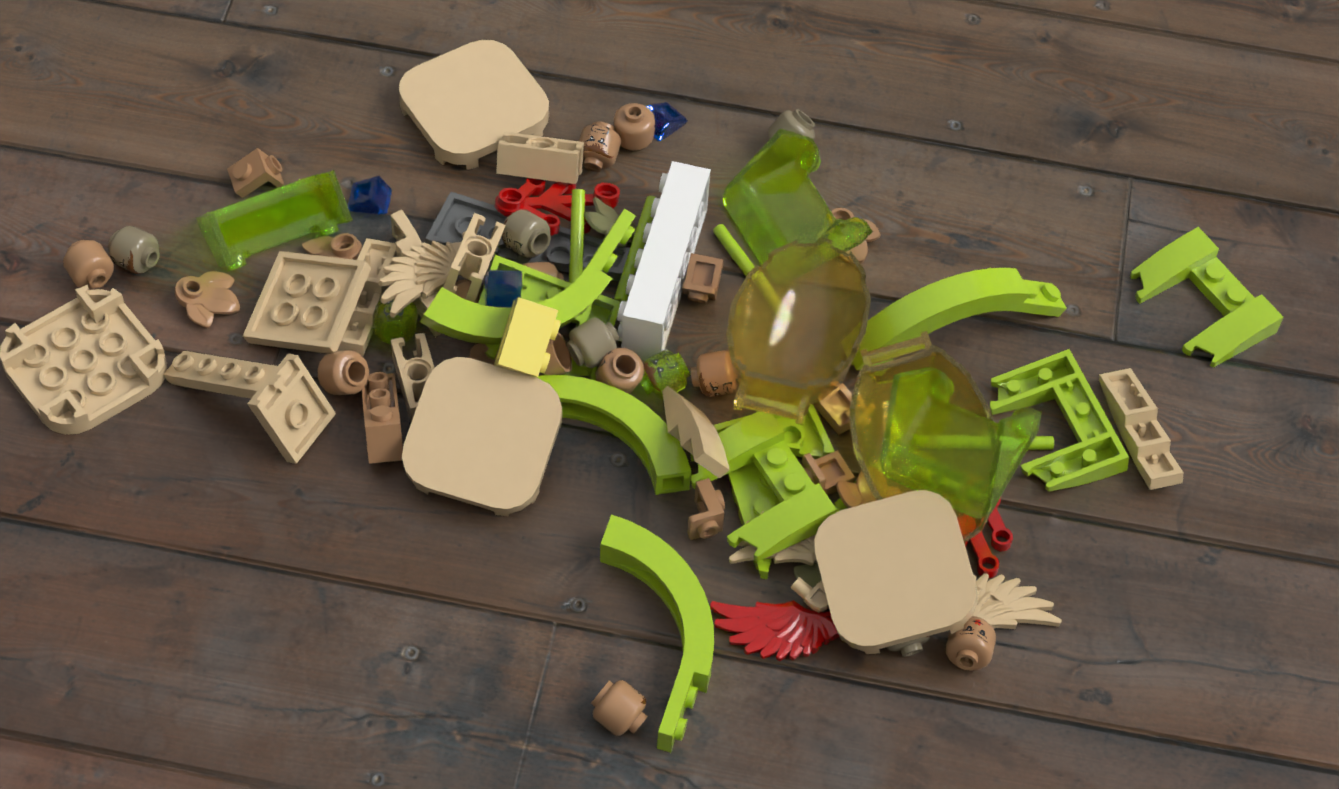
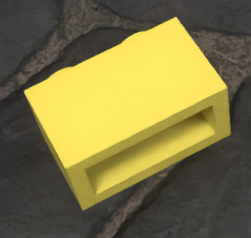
[494,297,561,378]

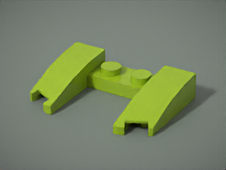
[1130,227,1283,368]
[477,255,621,380]
[990,349,1129,492]
[691,407,837,562]

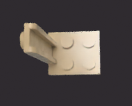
[163,351,336,464]

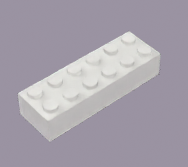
[617,161,711,364]

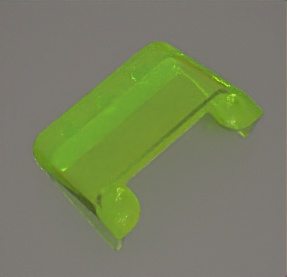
[723,129,873,284]
[880,366,1042,519]

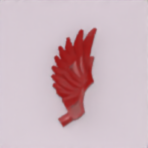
[710,600,840,661]

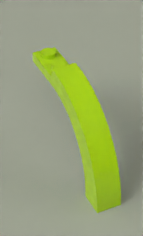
[420,209,636,344]
[843,268,1067,372]
[537,375,691,495]
[600,515,714,753]

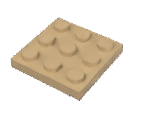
[243,251,371,354]

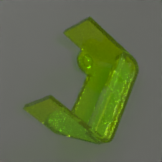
[196,170,353,271]

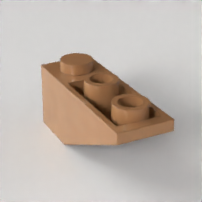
[362,372,403,464]

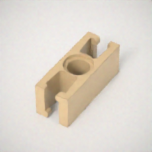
[496,132,584,184]
[444,213,506,302]
[391,333,435,423]

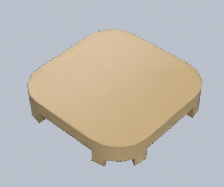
[399,40,549,170]
[0,285,167,435]
[402,357,562,516]
[814,490,978,654]

